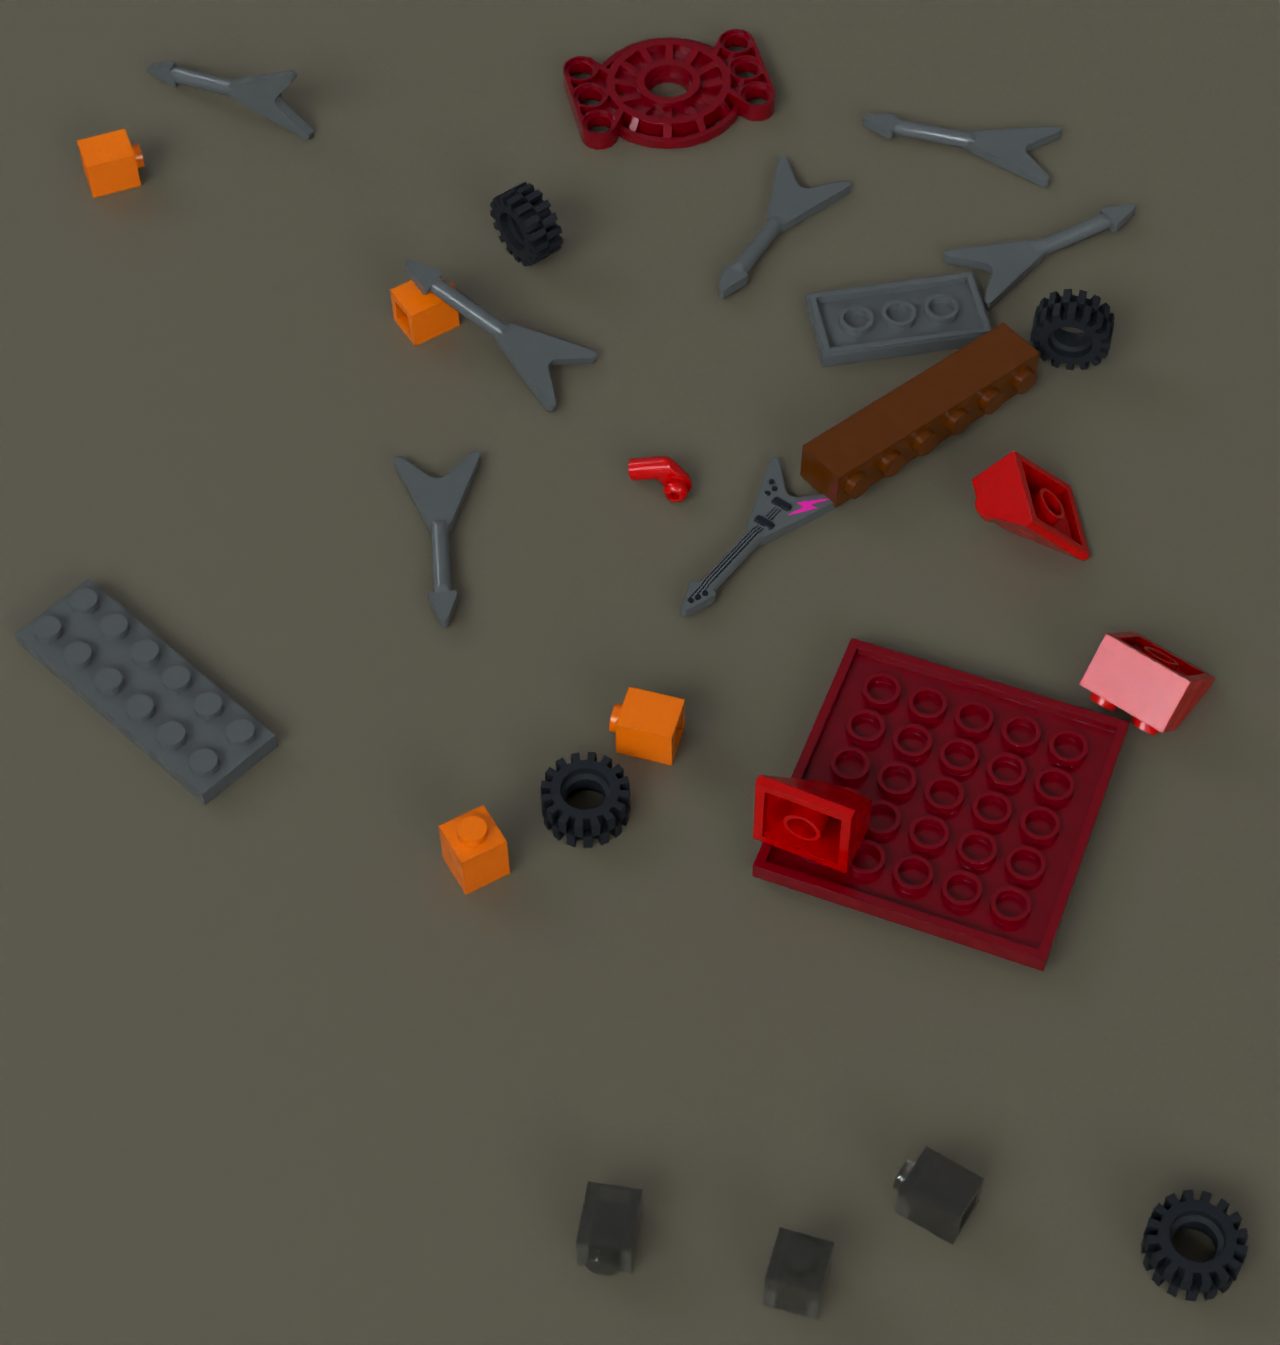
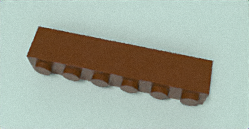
[800,322,1040,508]

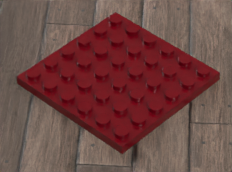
[752,638,1130,972]

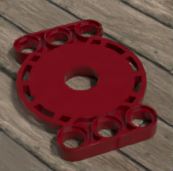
[563,29,775,150]

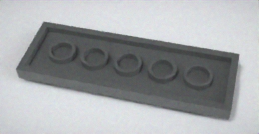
[15,579,278,805]

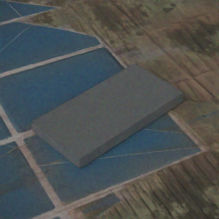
[805,272,992,367]

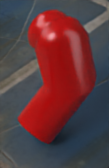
[628,456,692,502]

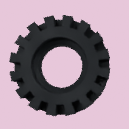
[490,182,563,267]
[1030,289,1115,370]
[540,752,631,848]
[1141,1190,1248,1301]

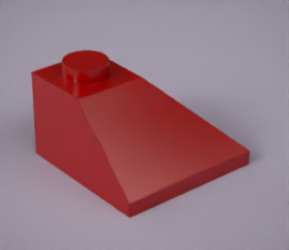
[972,451,1090,561]
[753,775,872,874]

